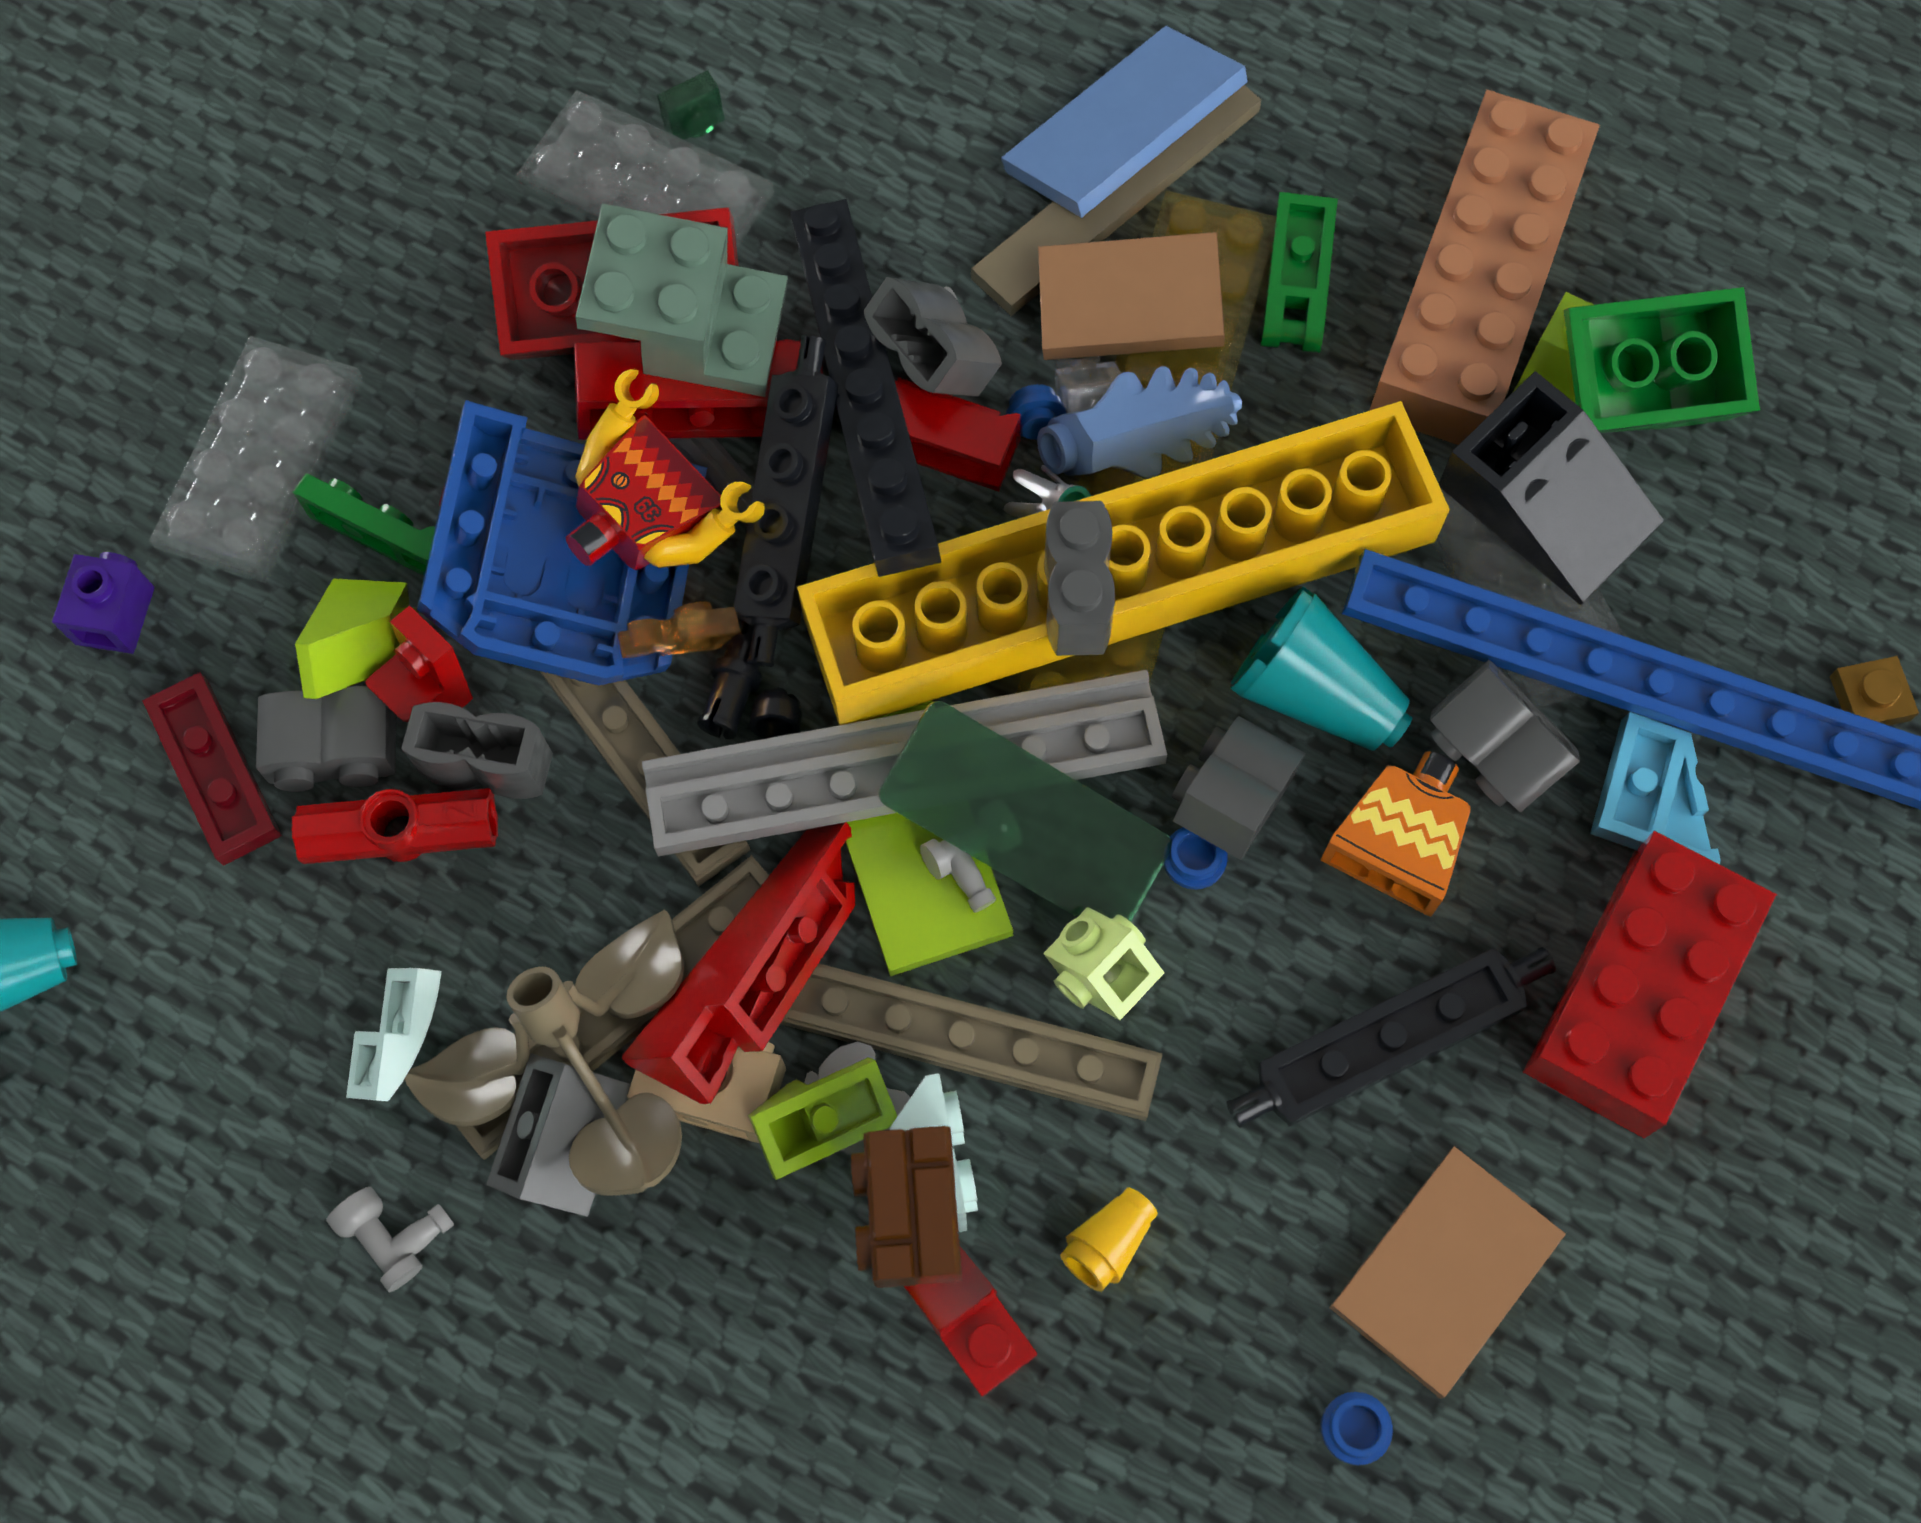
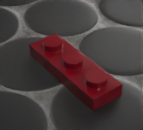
[142,672,282,866]

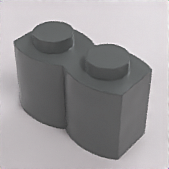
[864,277,1002,397]
[1044,501,1115,656]
[1430,659,1580,812]
[256,686,396,792]
[401,702,553,799]
[1172,716,1306,860]

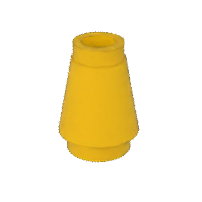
[1060,1187,1158,1292]

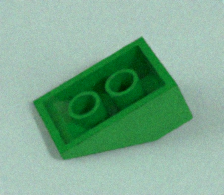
[1563,287,1760,433]

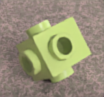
[1043,907,1164,1020]

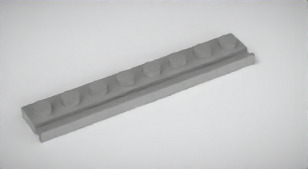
[642,670,1167,857]

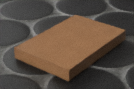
[1038,232,1224,360]
[1329,1146,1566,1399]

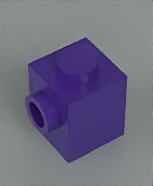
[52,552,155,654]

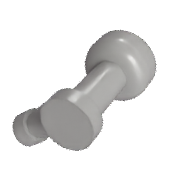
[920,799,1021,913]
[326,1187,454,1292]

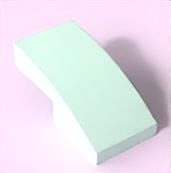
[346,968,442,1101]

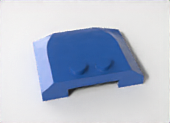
[417,400,707,686]

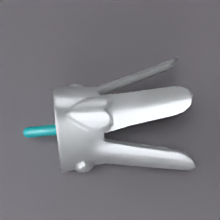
[1004,465,1091,518]

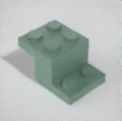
[576,203,788,397]

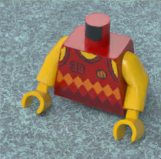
[566,369,765,570]

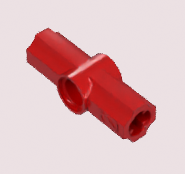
[292,788,498,864]

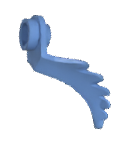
[1037,366,1242,479]

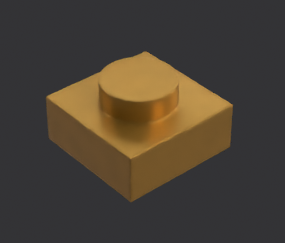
[1829,656,1919,726]

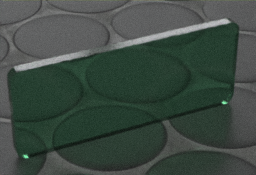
[878,701,1172,922]

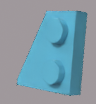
[1590,712,1721,864]

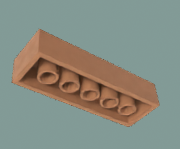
[1369,89,1600,445]

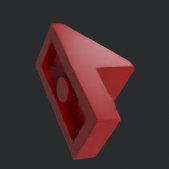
[366,605,473,722]
[904,1247,1038,1397]

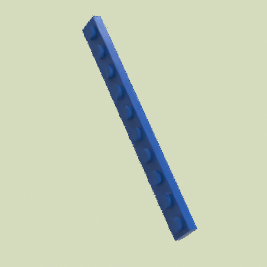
[1342,549,1921,810]

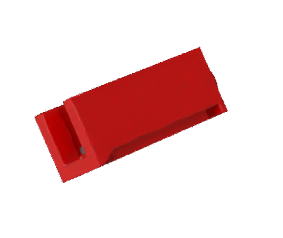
[895,378,1021,492]

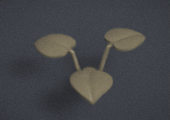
[404,910,684,1196]

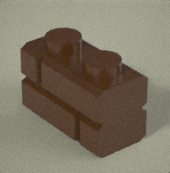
[851,1126,962,1288]

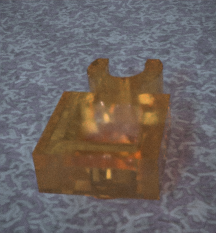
[617,602,740,658]

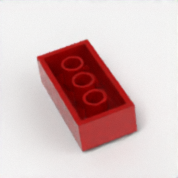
[485,207,739,360]
[1523,831,1777,1138]

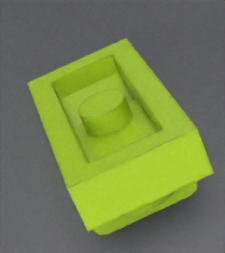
[748,1057,898,1180]

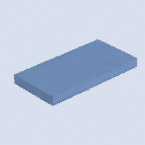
[1001,26,1248,218]

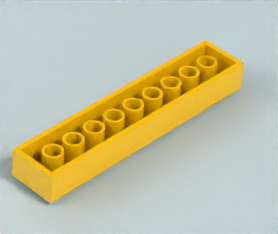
[797,401,1450,725]

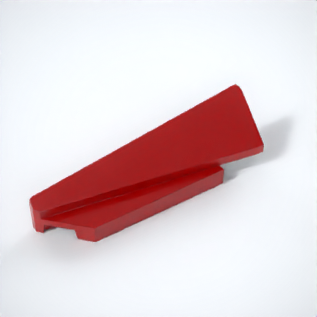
[622,822,856,1104]

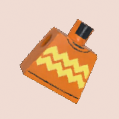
[1320,751,1471,917]

